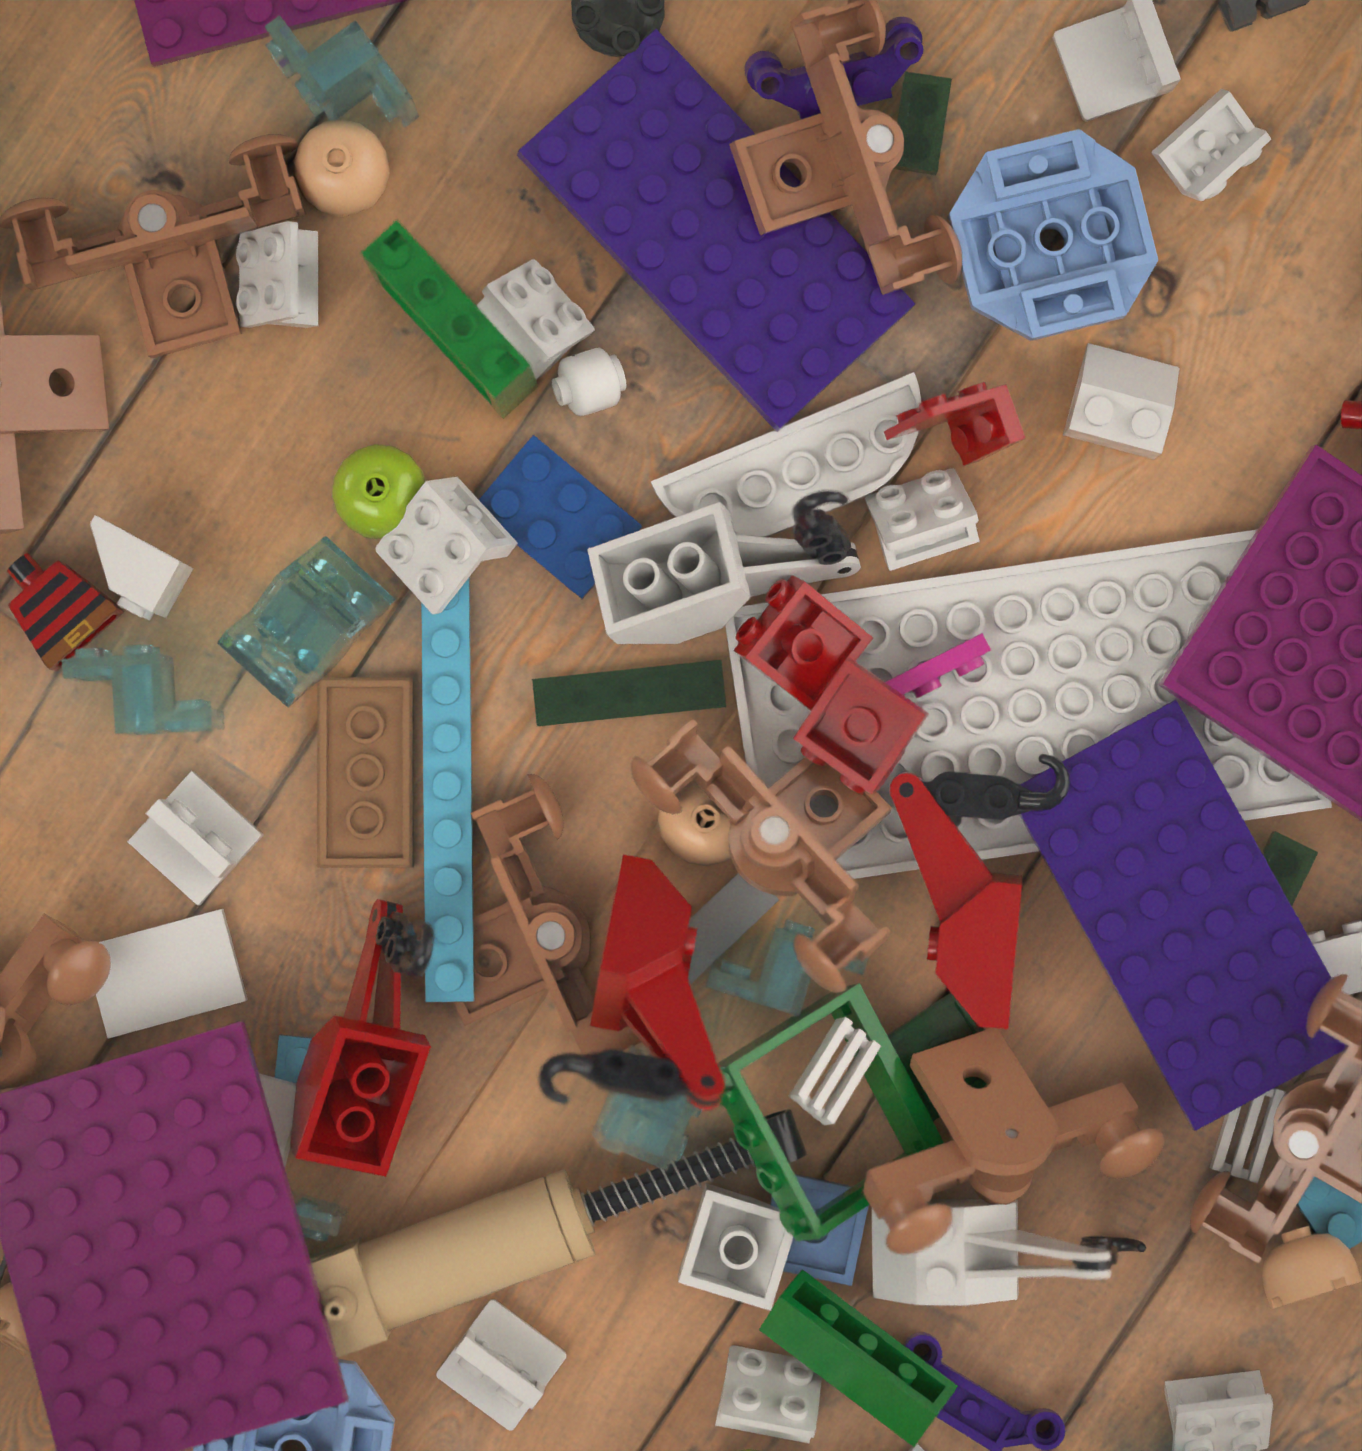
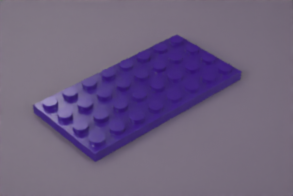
[517,29,915,432]
[1019,700,1347,1131]

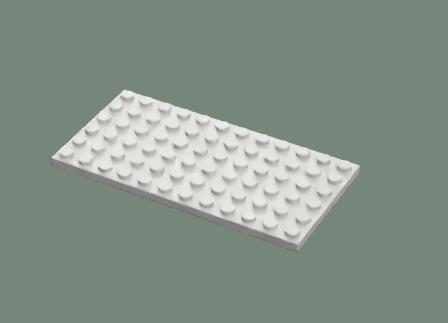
[725,529,1332,879]

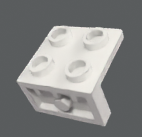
[1053,0,1181,121]
[375,477,518,614]

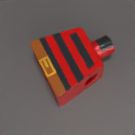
[7,553,125,672]

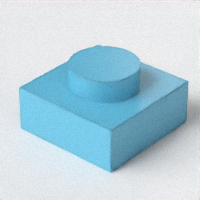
[275,1035,312,1083]

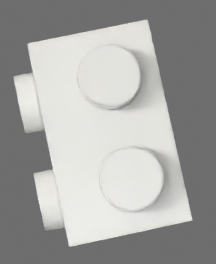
[1151,89,1271,201]

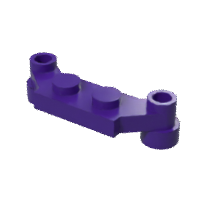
[744,17,923,120]
[904,1332,1065,1451]

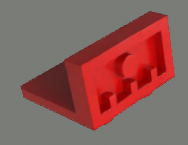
[884,382,1026,466]

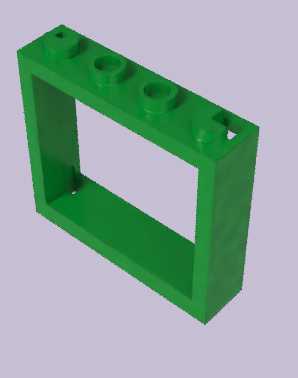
[361,220,538,419]
[718,983,945,1241]

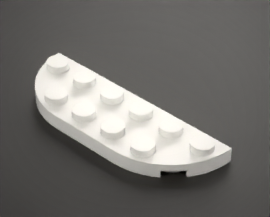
[651,372,921,537]

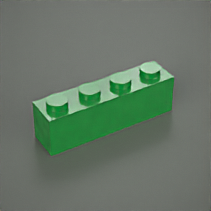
[759,1269,958,1447]

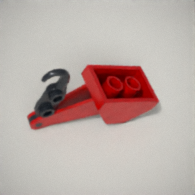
[890,754,1070,1030]
[538,854,725,1110]
[290,899,434,1177]

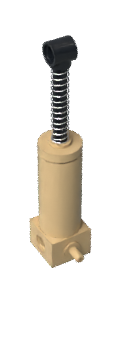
[309,1109,807,1358]

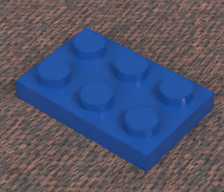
[479,435,643,599]

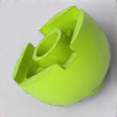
[332,444,425,539]

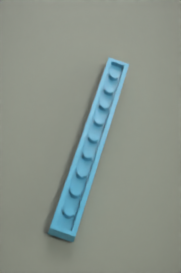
[421,577,475,1002]

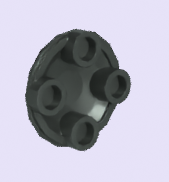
[571,0,665,57]

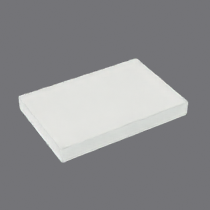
[96,909,248,1039]

